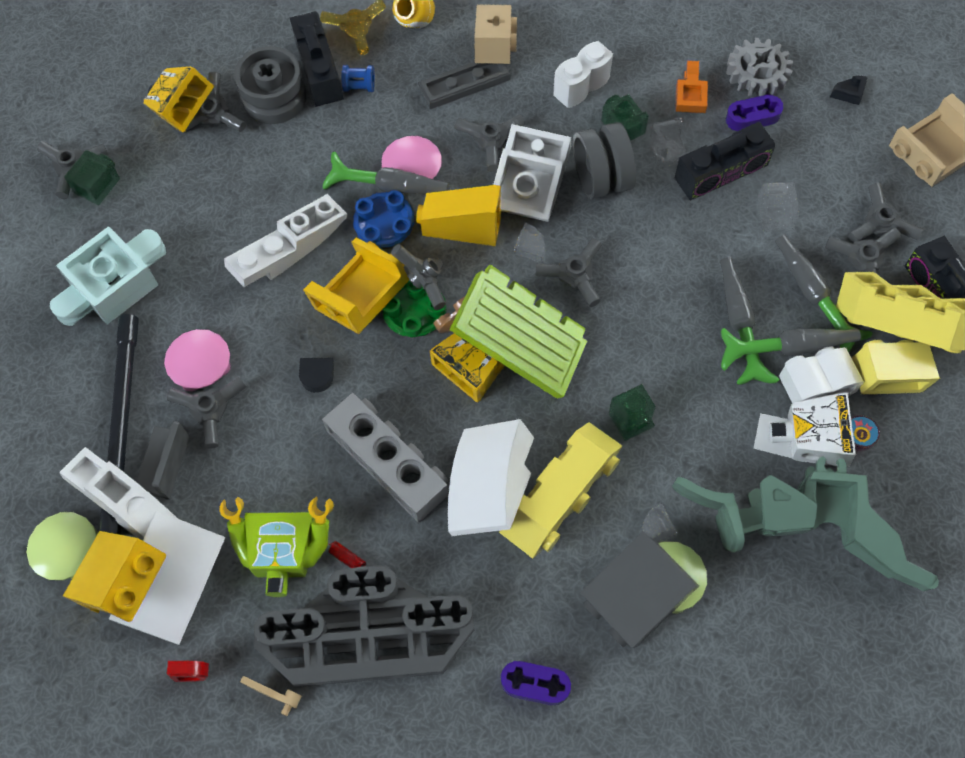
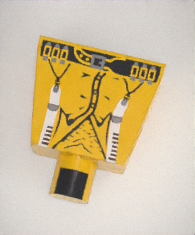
[143,66,214,133]
[430,333,505,403]

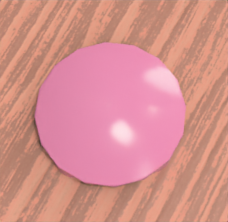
[382,136,442,179]
[164,329,231,392]

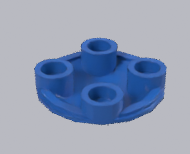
[353,190,415,248]

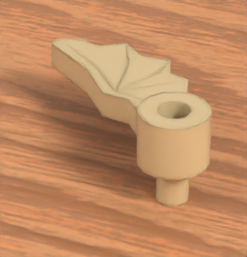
[240,676,302,716]

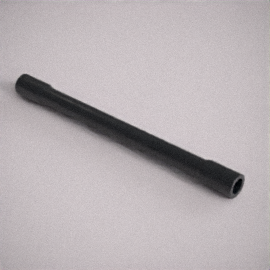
[99,314,139,535]

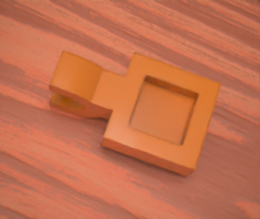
[676,60,708,113]

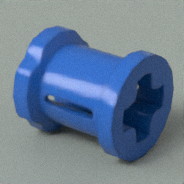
[341,65,375,92]

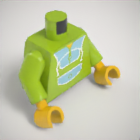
[219,496,334,597]

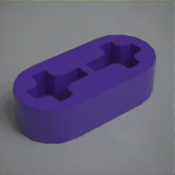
[725,95,784,131]
[501,661,571,705]

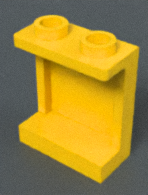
[303,237,409,334]
[63,531,166,622]

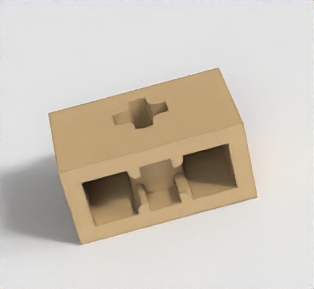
[475,5,517,64]

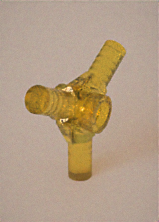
[320,0,386,55]

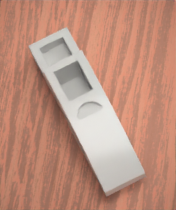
[224,194,347,287]
[59,447,178,541]

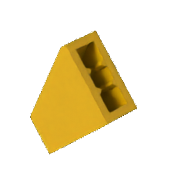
[416,185,501,246]

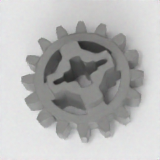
[726,38,793,97]

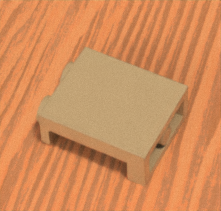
[889,93,965,187]

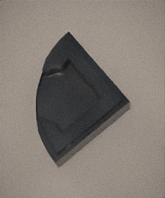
[830,76,868,105]

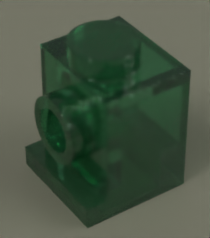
[601,94,649,141]
[608,384,656,441]

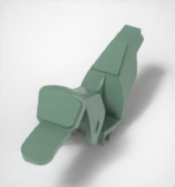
[672,457,939,591]

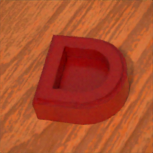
[167,661,209,682]

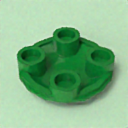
[382,279,447,338]

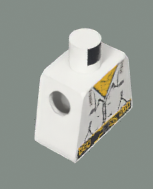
[769,393,856,467]

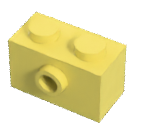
[852,339,940,394]

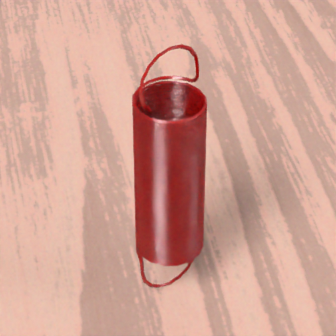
[328,541,366,568]

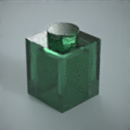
[64,150,120,206]

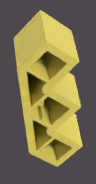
[836,272,965,353]
[499,422,622,558]

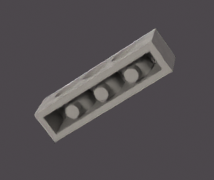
[322,392,449,523]

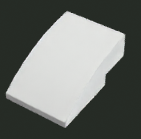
[493,124,571,222]
[448,419,534,536]
[109,510,225,645]

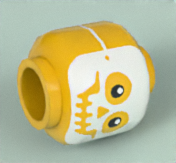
[392,0,435,28]

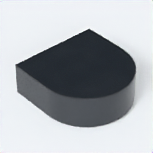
[299,358,334,393]

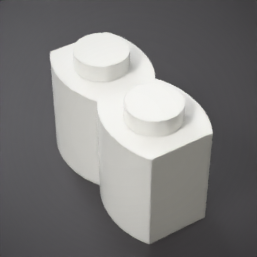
[553,41,613,108]
[779,346,864,403]

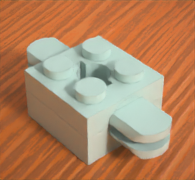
[50,226,166,326]

